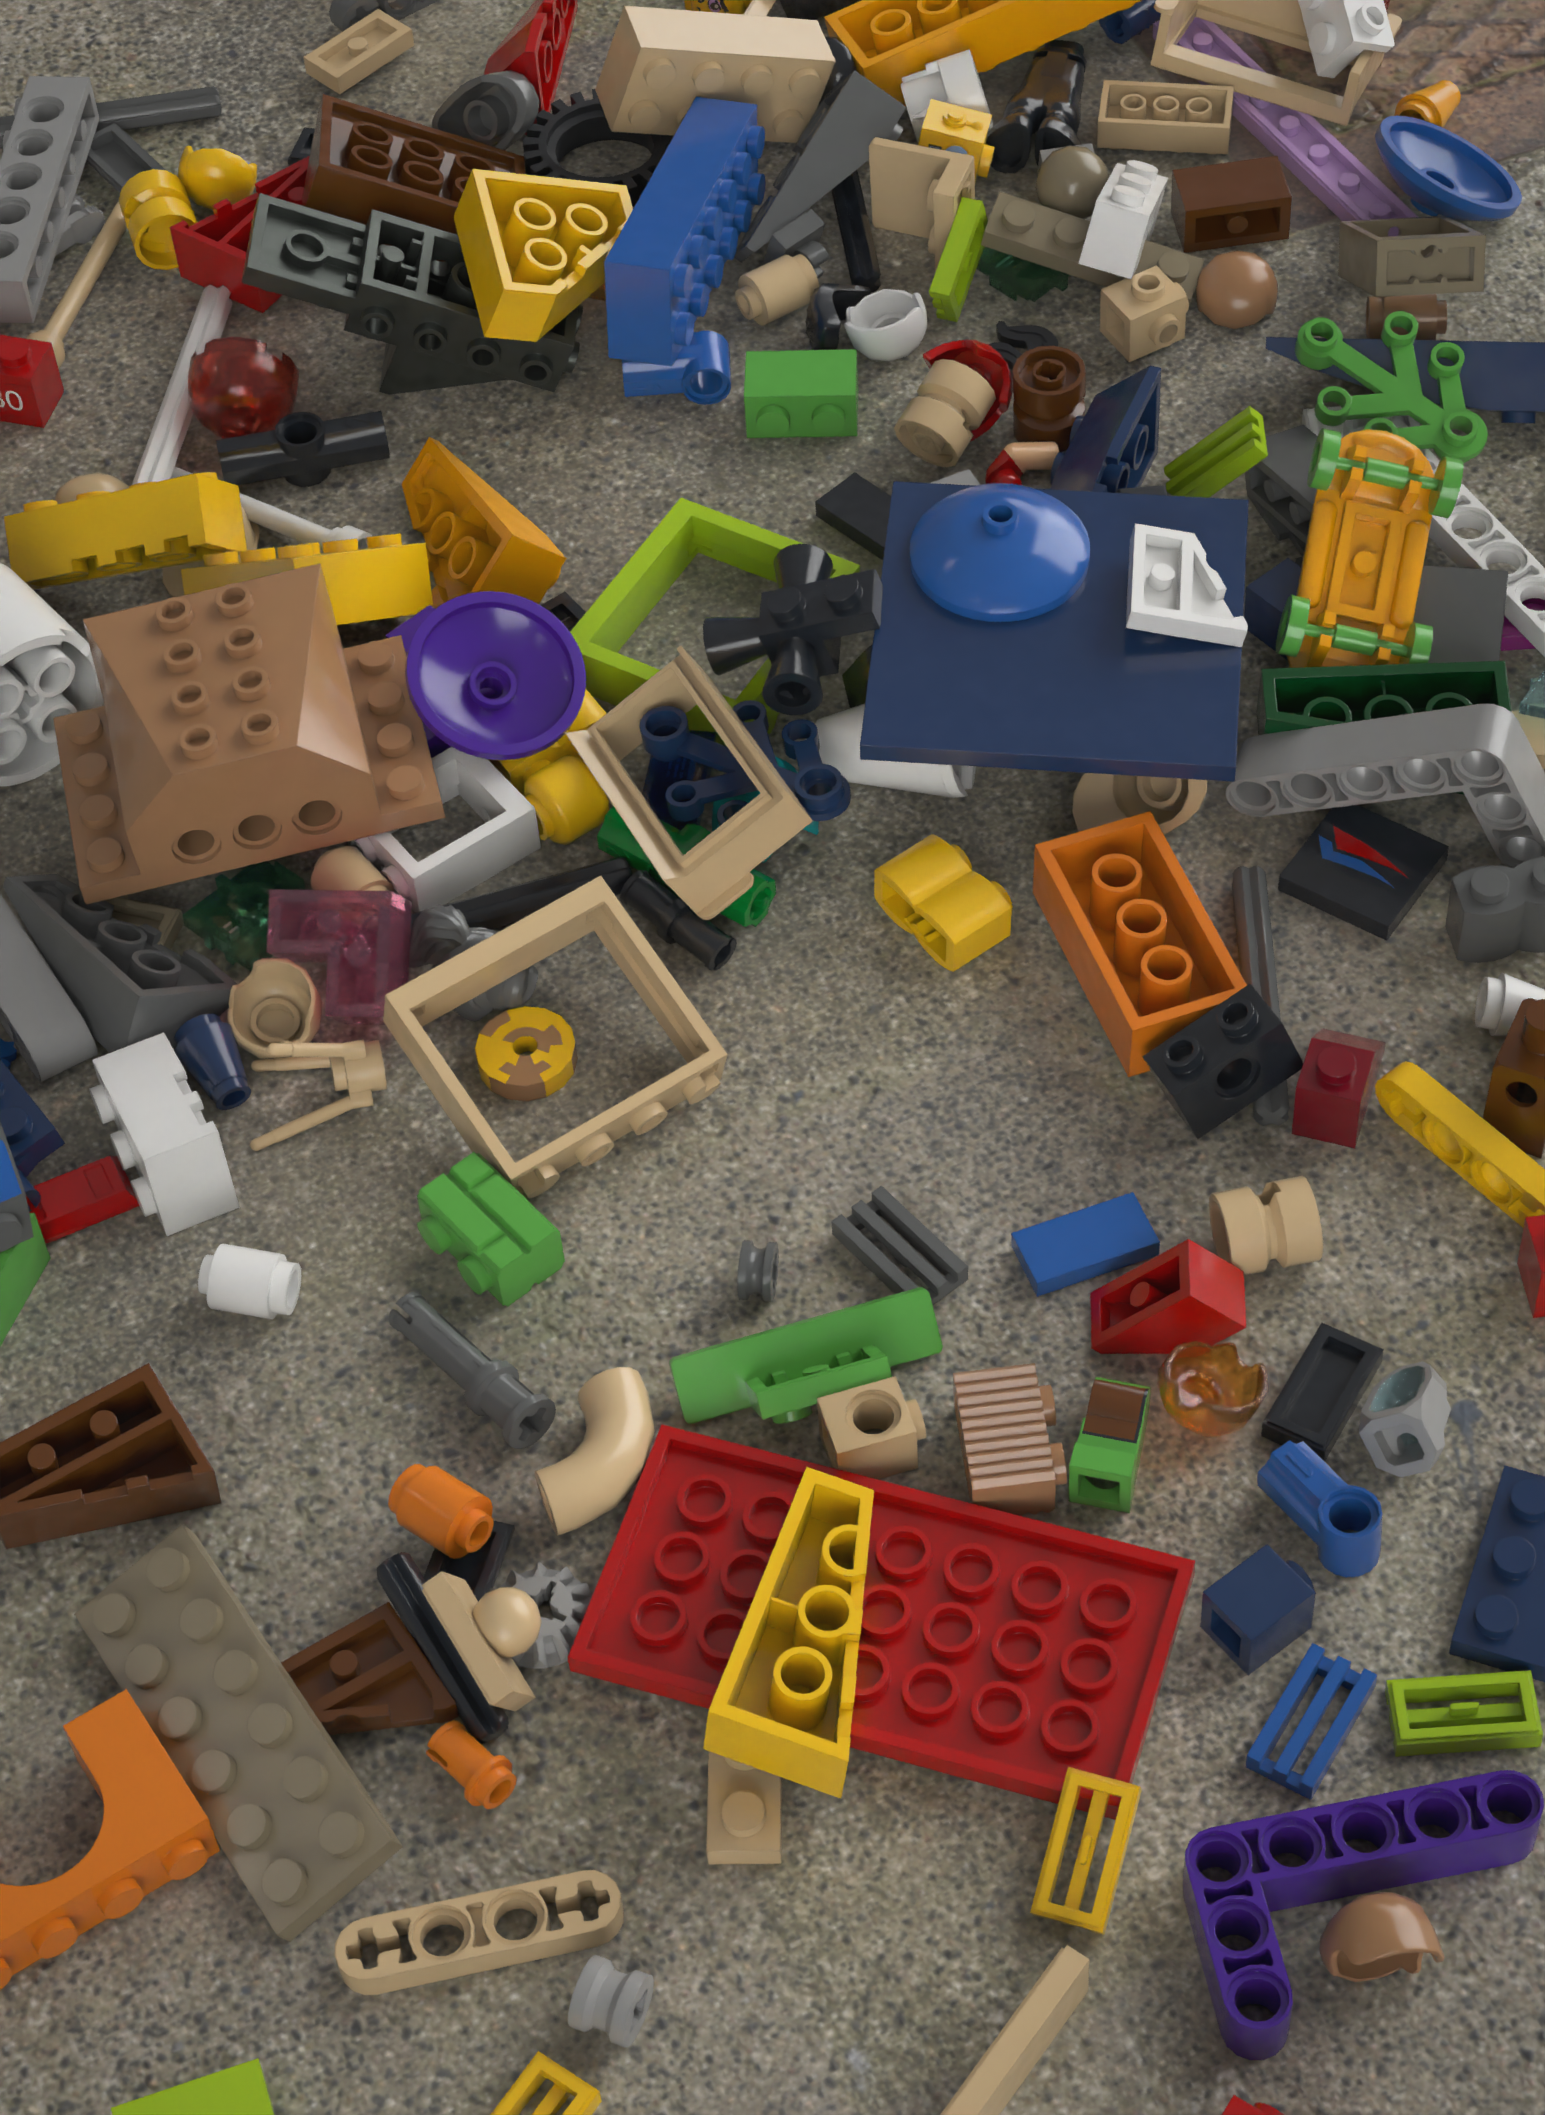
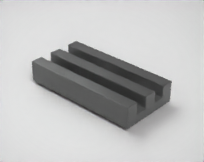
[831,1186,968,1305]

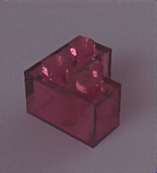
[267,890,412,1025]

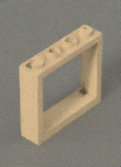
[383,876,728,1198]

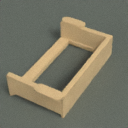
[1150,0,1402,126]
[565,646,813,920]

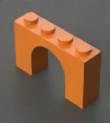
[0,1689,220,1990]

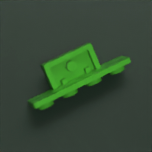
[669,1287,943,1424]

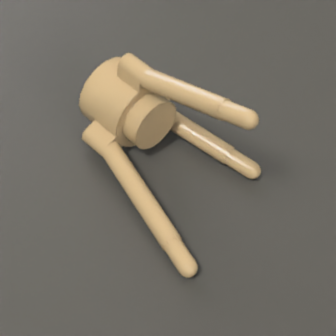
[250,1039,387,1151]

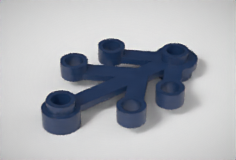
[639,700,851,826]

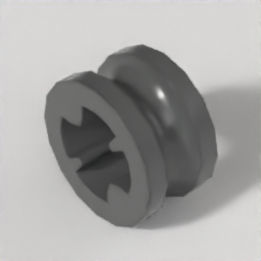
[737,1240,779,1302]

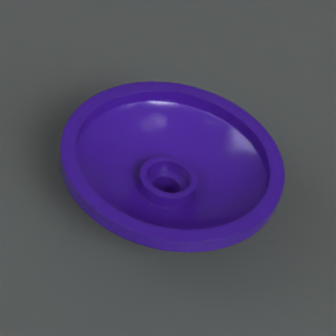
[405,591,586,760]

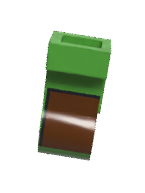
[1069,1377,1151,1513]

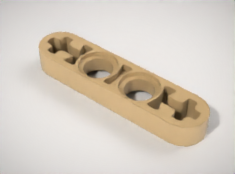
[334,1870,624,1995]

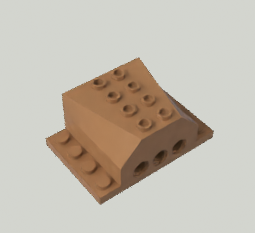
[53,563,446,905]

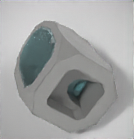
[1359,1361,1451,1477]

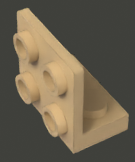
[869,137,975,272]

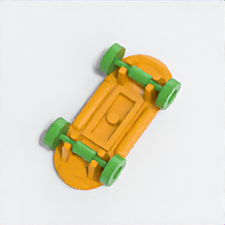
[1276,428,1464,668]

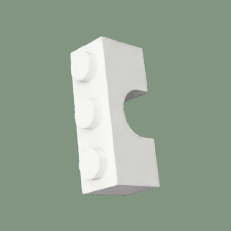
[1078,160,1168,279]

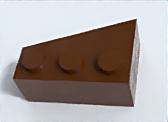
[0,1363,222,1549]

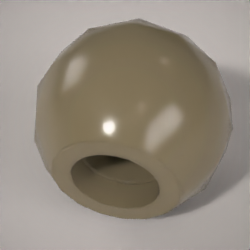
[1035,145,1110,219]

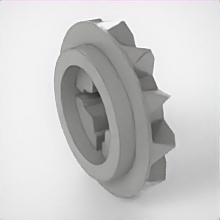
[490,1561,592,1669]

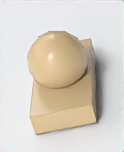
[422,1571,542,1712]

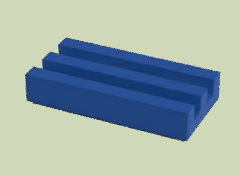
[1246,1643,1377,1800]

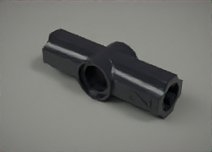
[216,411,390,487]

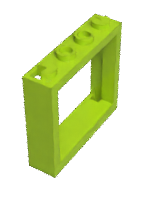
[570,498,860,747]

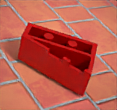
[170,156,310,313]

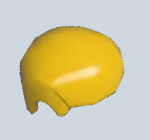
[178,145,257,210]

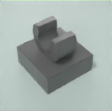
[762,209,829,278]

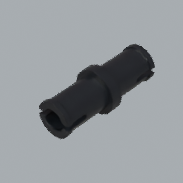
[620,870,737,971]

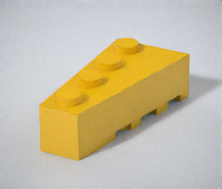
[4,472,247,589]
[703,1467,874,1799]

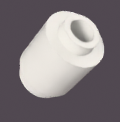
[198,1244,301,1319]

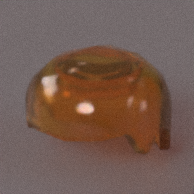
[1157,1341,1269,1438]

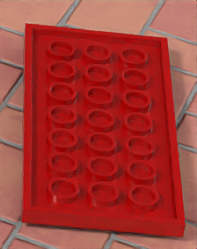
[567,1424,1195,1820]

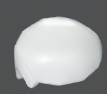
[844,289,927,361]

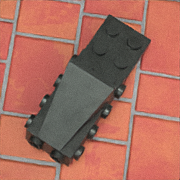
[241,193,583,395]

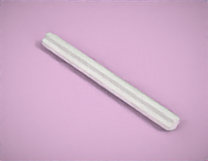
[132,285,233,485]

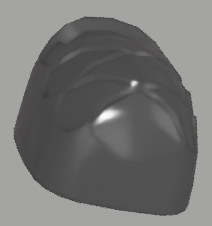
[431,71,539,150]

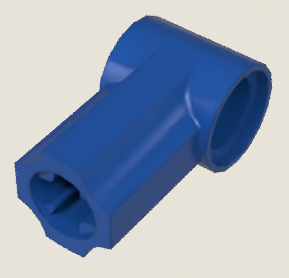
[622,330,731,405]
[1257,1441,1382,1578]

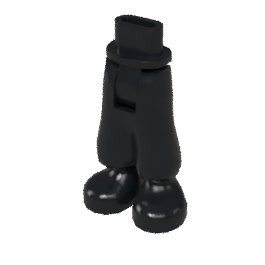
[985,39,1087,174]

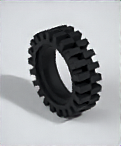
[523,89,674,209]

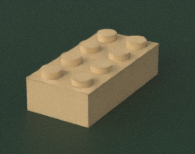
[1097,80,1234,155]

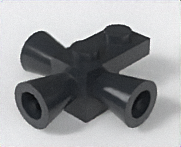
[703,544,883,715]

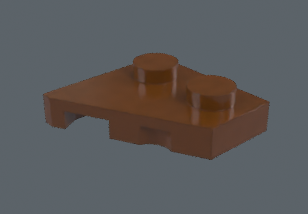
[281,1602,459,1735]

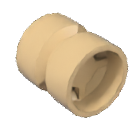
[894,359,996,467]
[1209,1176,1323,1275]

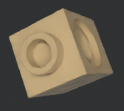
[817,1376,926,1479]

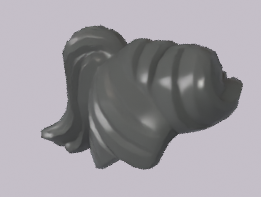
[387,905,538,1022]

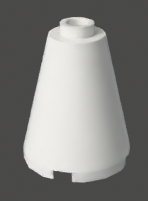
[815,704,976,798]

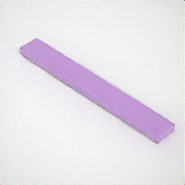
[1153,17,1418,236]

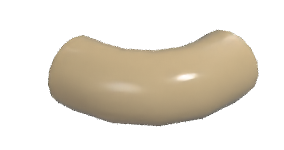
[535,1367,655,1536]

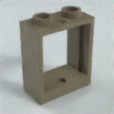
[1338,216,1486,297]

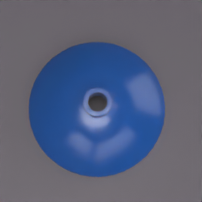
[1375,115,1522,221]
[909,483,1090,622]

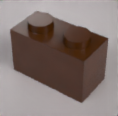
[1171,156,1292,253]

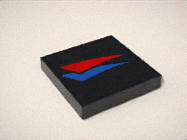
[1278,805,1449,941]

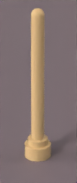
[26,202,127,369]

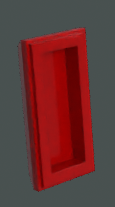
[26,1155,140,1244]

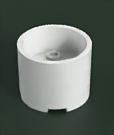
[0,563,103,786]

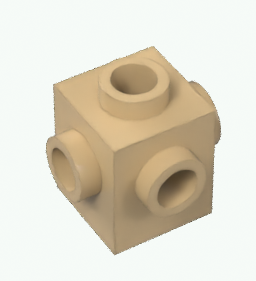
[1100,265,1189,362]

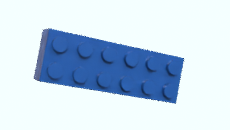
[604,97,766,367]

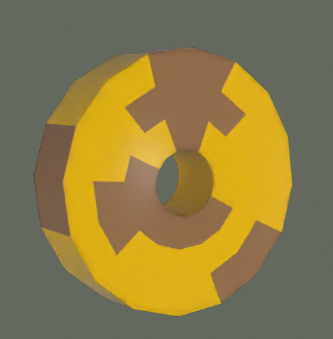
[475,1006,578,1101]

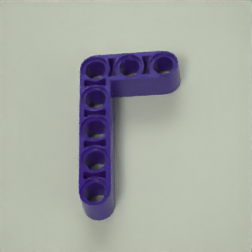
[1183,1770,1544,2060]

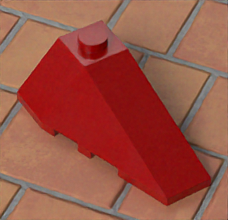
[484,0,578,135]

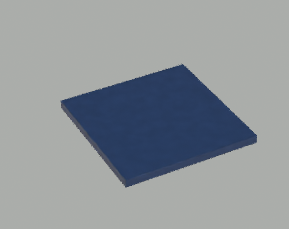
[860,481,1249,782]

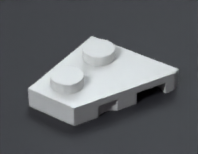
[1126,523,1248,647]

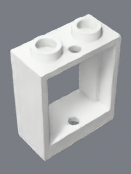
[347,747,541,912]

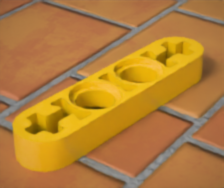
[1375,1061,1545,1228]

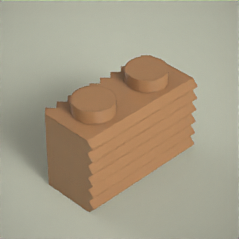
[953,1363,1067,1516]

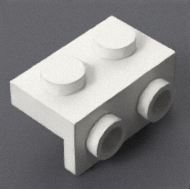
[1298,0,1395,78]

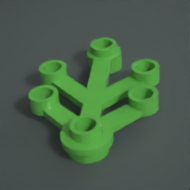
[1295,311,1488,463]

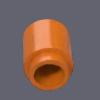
[388,1464,494,1559]

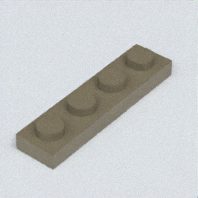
[981,191,1205,304]

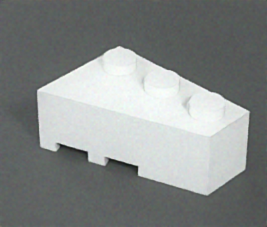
[89,1032,239,1236]

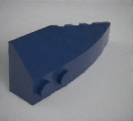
[1266,337,1545,424]
[1050,365,1161,493]

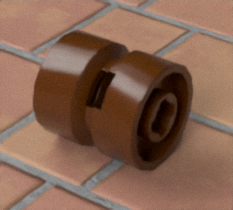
[1013,346,1086,452]

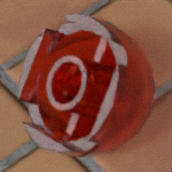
[188,337,299,439]

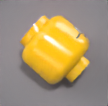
[524,755,609,845]

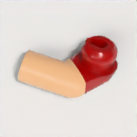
[985,441,1059,485]

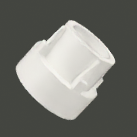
[900,49,994,142]

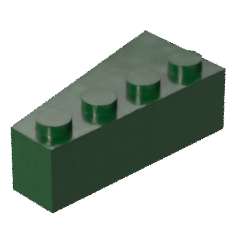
[1256,661,1512,795]

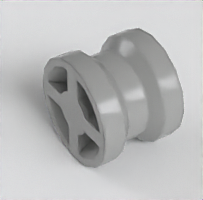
[568,1955,654,2048]

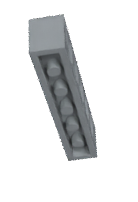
[0,76,100,323]

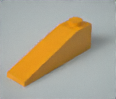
[402,437,567,608]

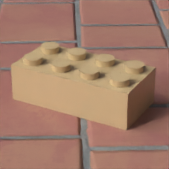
[595,5,836,143]

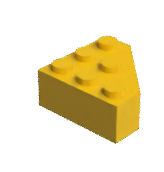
[454,169,633,342]
[181,533,434,625]

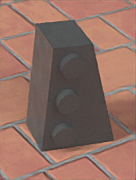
[1245,425,1318,567]

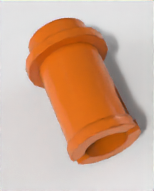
[426,1720,517,1809]

